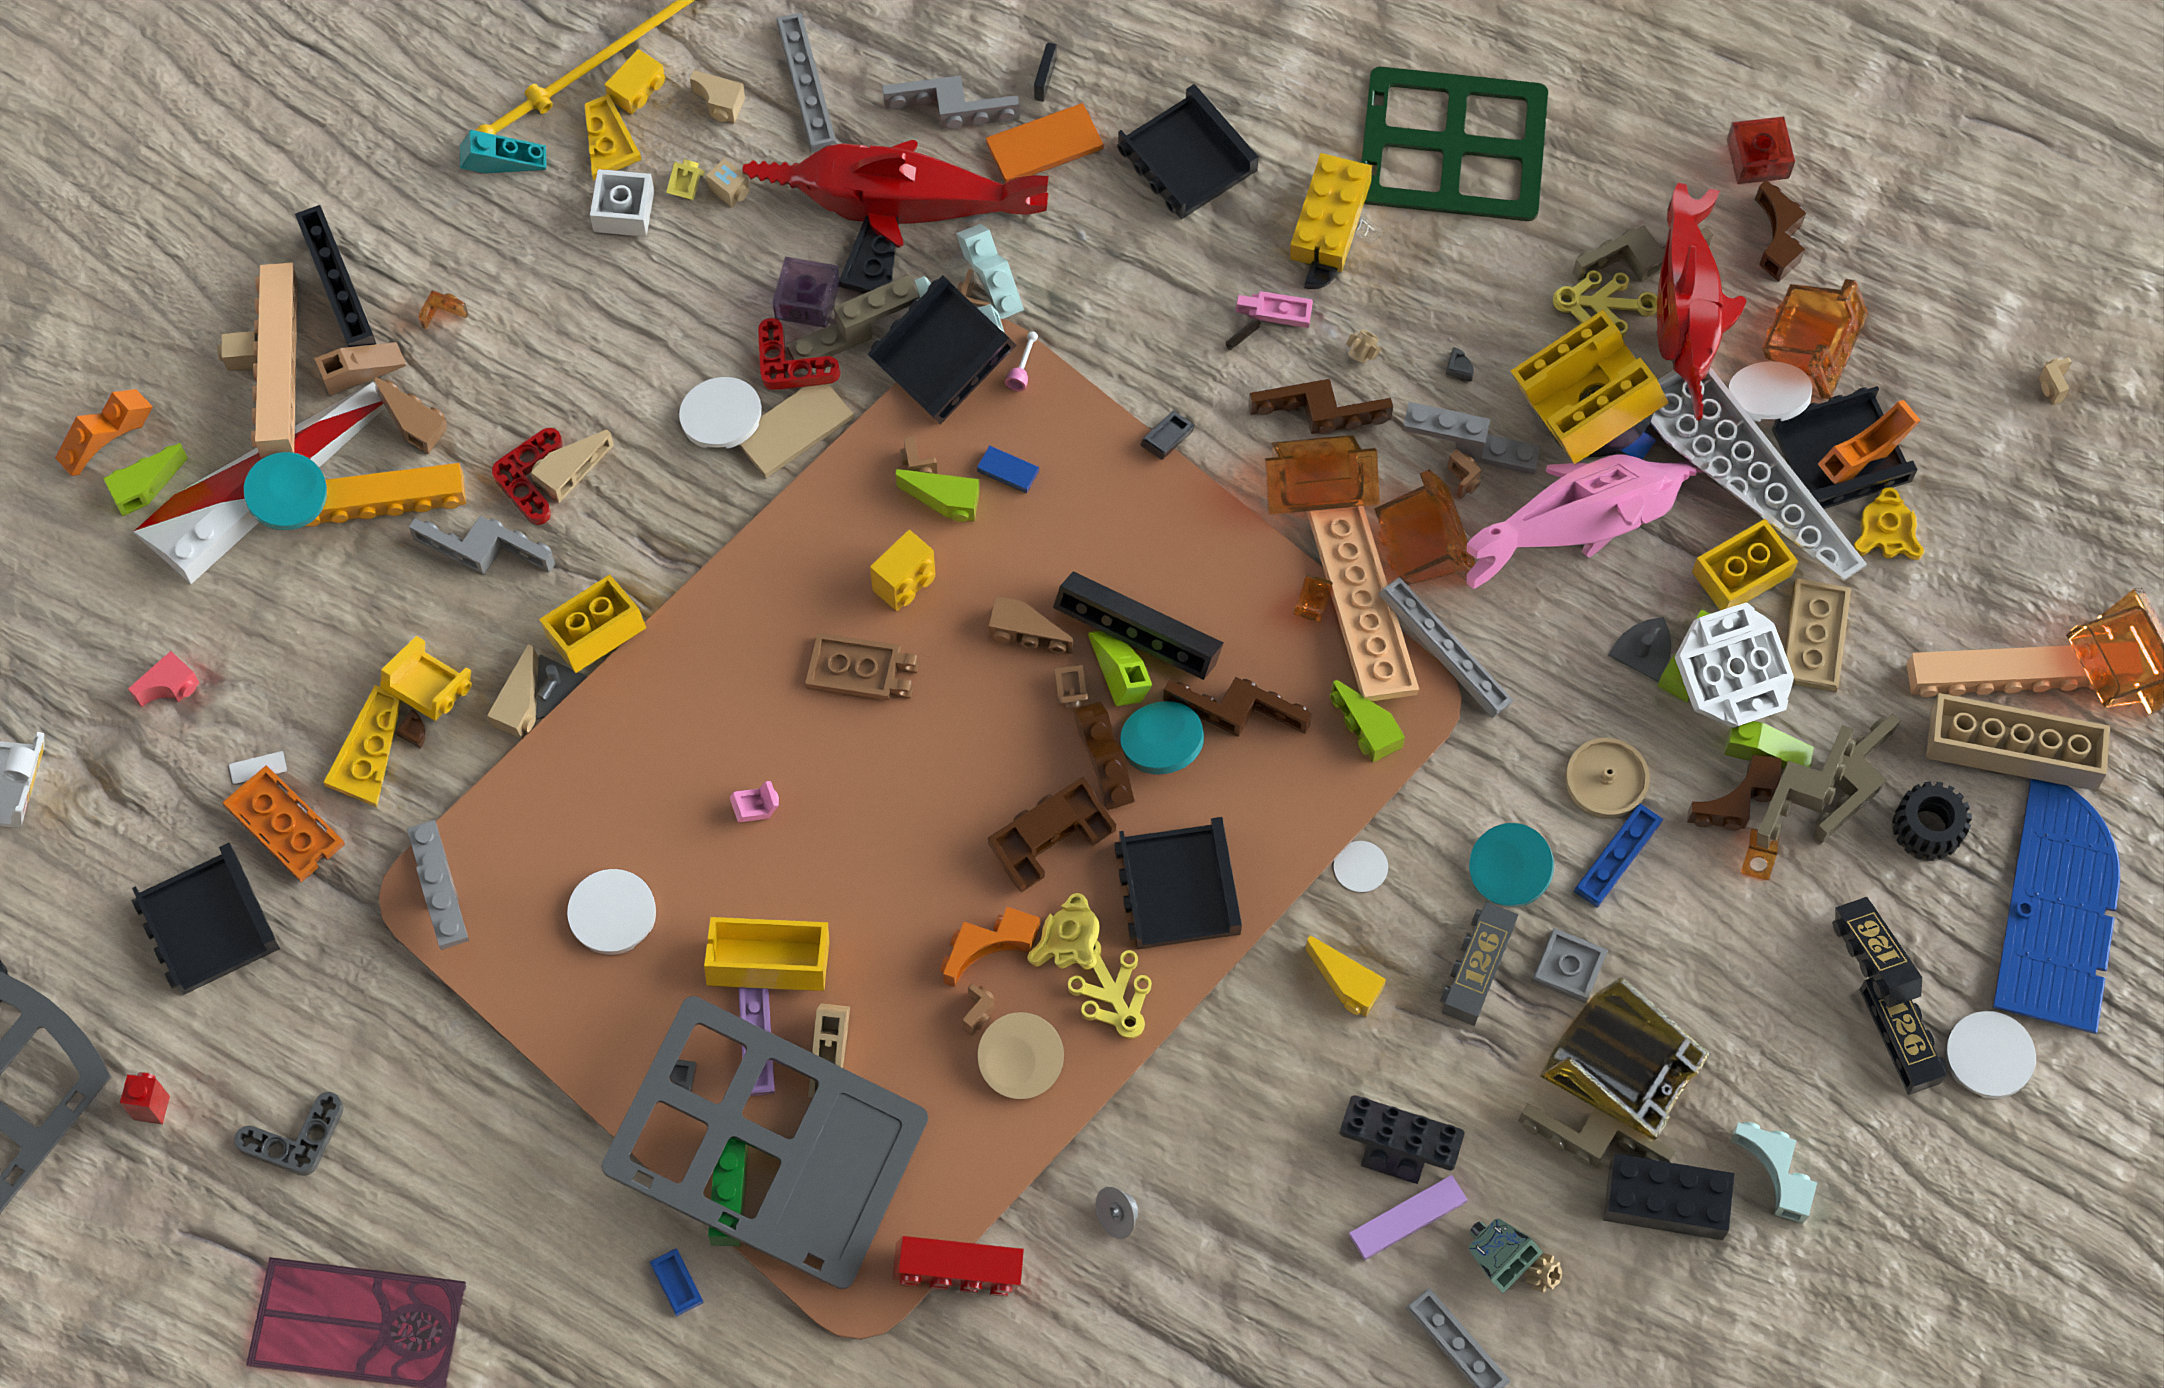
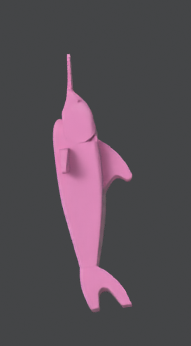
[1467,454,1703,589]

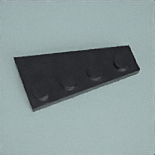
[839,216,899,294]

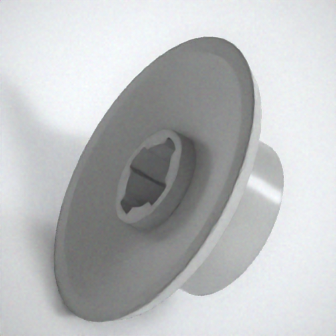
[1096,1187,1138,1239]

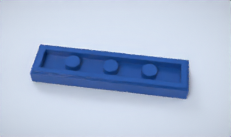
[1574,803,1663,908]

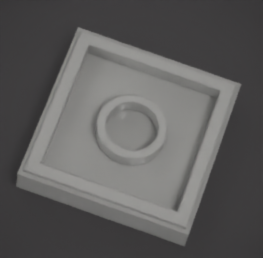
[1532,928,1608,1004]

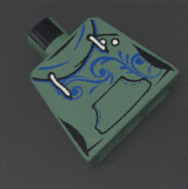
[1468,1218,1544,1293]

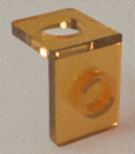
[418,290,469,329]
[1741,828,1779,880]

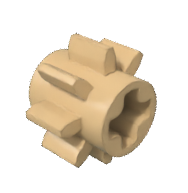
[1345,329,1381,363]
[1524,1253,1562,1292]

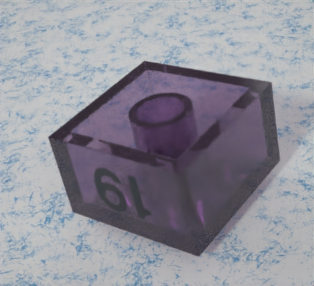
[772,257,840,328]

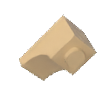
[690,70,745,124]

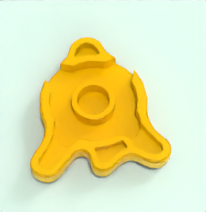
[1853,487,1924,560]

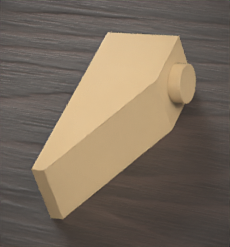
[531,430,614,503]
[487,644,539,739]
[808,1003,850,1098]

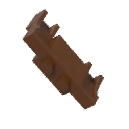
[988,776,1116,892]

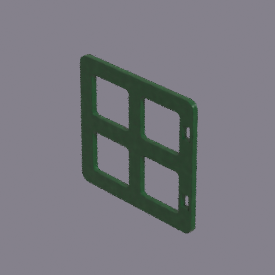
[1361,66,1548,221]

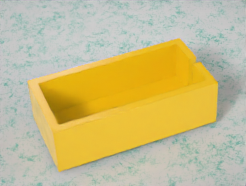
[1290,153,1372,272]
[704,917,829,991]

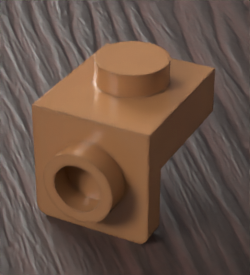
[900,436,938,474]
[1447,449,1482,498]
[1054,664,1088,708]
[962,984,995,1036]

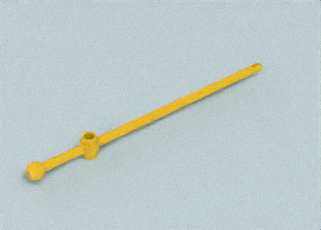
[475,0,695,135]

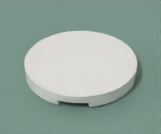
[1729,361,1812,422]
[679,377,762,449]
[567,869,656,955]
[1945,1011,2036,1099]

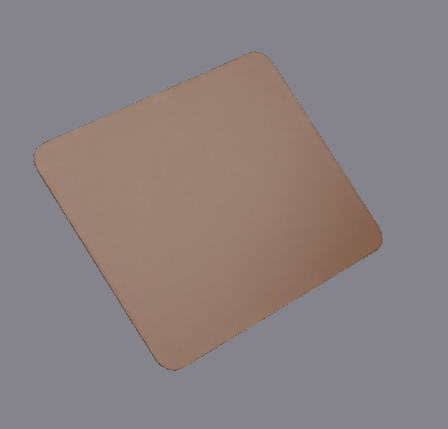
[378,319,1462,1340]

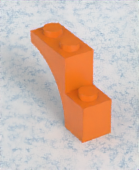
[55,389,153,476]
[1818,400,1921,484]
[940,907,1040,987]

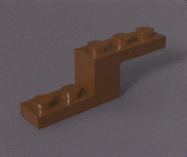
[1248,379,1393,434]
[1163,677,1312,737]

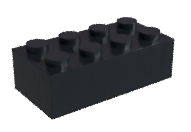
[1603,1153,1735,1240]

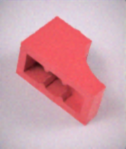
[128,651,199,707]

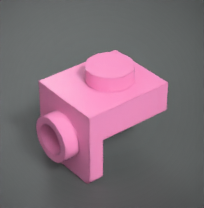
[730,781,779,823]

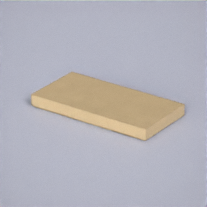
[738,384,854,478]
[1785,578,1851,692]

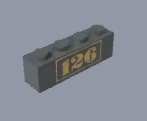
[1440,902,1519,1026]

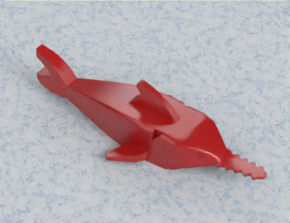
[742,140,1049,248]
[1656,183,1746,421]

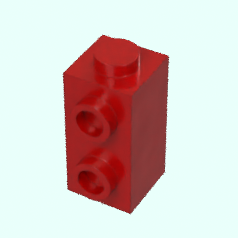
[120,1072,170,1125]

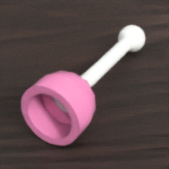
[1005,331,1038,391]

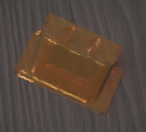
[1762,279,1868,399]
[1265,435,1380,515]
[1374,469,1476,585]
[2066,587,2164,714]

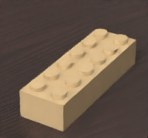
[1926,693,2110,791]

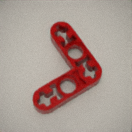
[758,318,841,390]
[492,428,563,525]

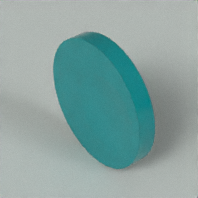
[244,452,327,530]
[1120,701,1204,775]
[1469,823,1554,908]

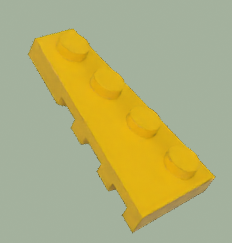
[324,685,402,807]

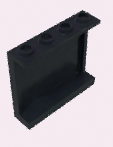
[1117,84,1259,220]
[868,275,1016,425]
[1772,386,1918,509]
[1114,817,1242,949]
[131,842,280,995]

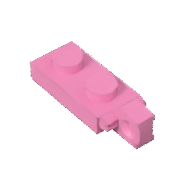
[1236,291,1313,328]

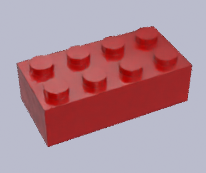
[892,1236,1024,1297]

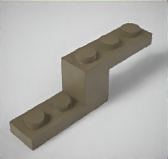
[1573,225,1713,282]
[786,275,920,371]
[1813,713,1901,844]
[1757,725,1856,849]
[1518,1103,1676,1167]

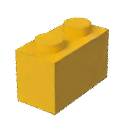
[604,49,665,115]

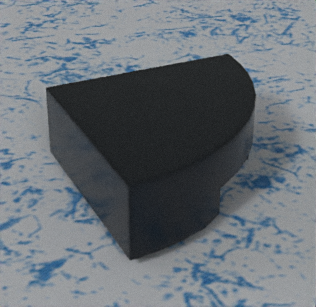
[1304,261,1338,289]

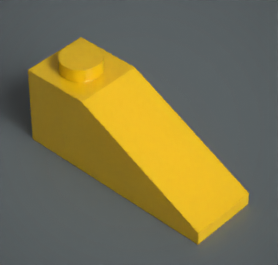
[1305,935,1386,1017]

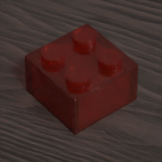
[1727,116,1795,184]

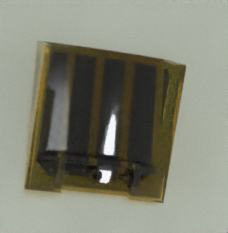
[1540,977,1710,1140]

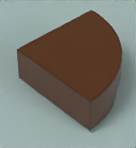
[396,709,426,749]

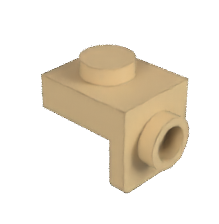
[2039,357,2072,405]

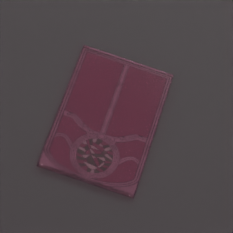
[246,1257,466,1388]

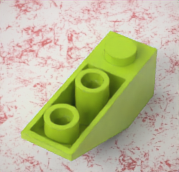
[103,443,188,516]
[1088,631,1152,706]
[1330,680,1405,762]

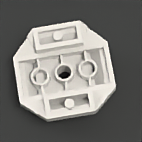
[1675,602,1794,728]

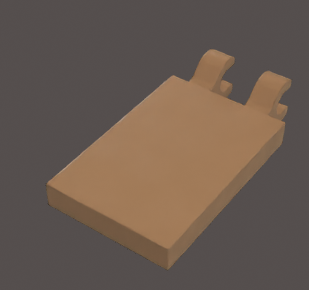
[805,633,919,701]

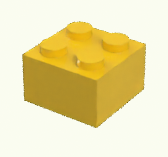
[870,529,935,611]

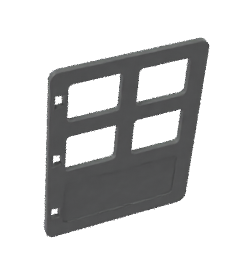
[601,996,928,1290]

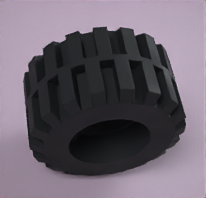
[1892,781,1972,861]

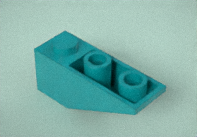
[460,130,546,174]

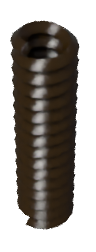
[1226,319,1261,350]

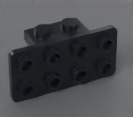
[1339,1095,1465,1184]

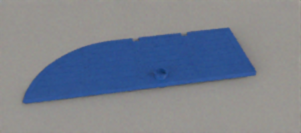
[1993,779,2120,1034]

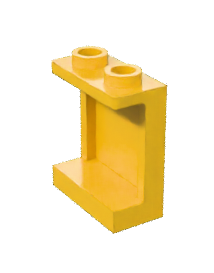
[380,636,472,721]

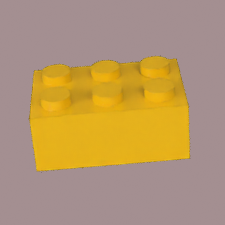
[1692,519,1798,611]
[539,574,646,673]

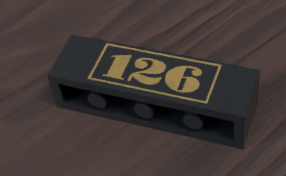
[1832,897,1922,1008]
[1859,979,1947,1095]

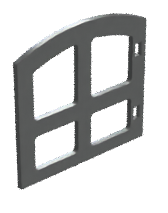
[0,972,111,1213]

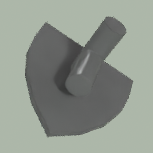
[1608,617,1671,682]
[536,654,588,720]

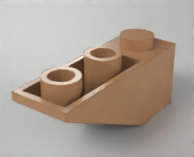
[314,342,407,396]
[374,377,447,454]
[989,596,1073,654]

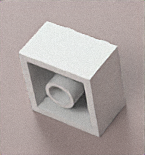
[590,169,654,237]

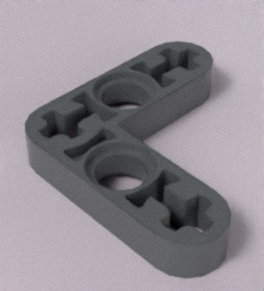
[234,1092,344,1176]

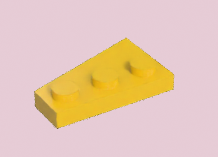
[584,94,642,180]

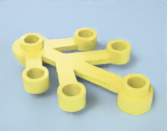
[1553,270,1657,338]
[1068,940,1152,1039]

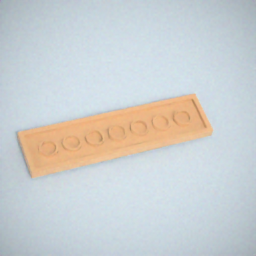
[1307,500,1419,701]

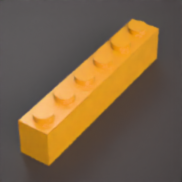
[305,463,466,527]

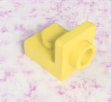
[666,159,705,201]

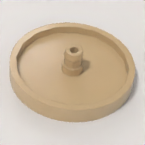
[1565,738,1650,819]
[978,1012,1064,1099]

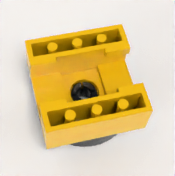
[1510,310,1669,465]

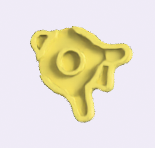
[1027,893,1099,969]

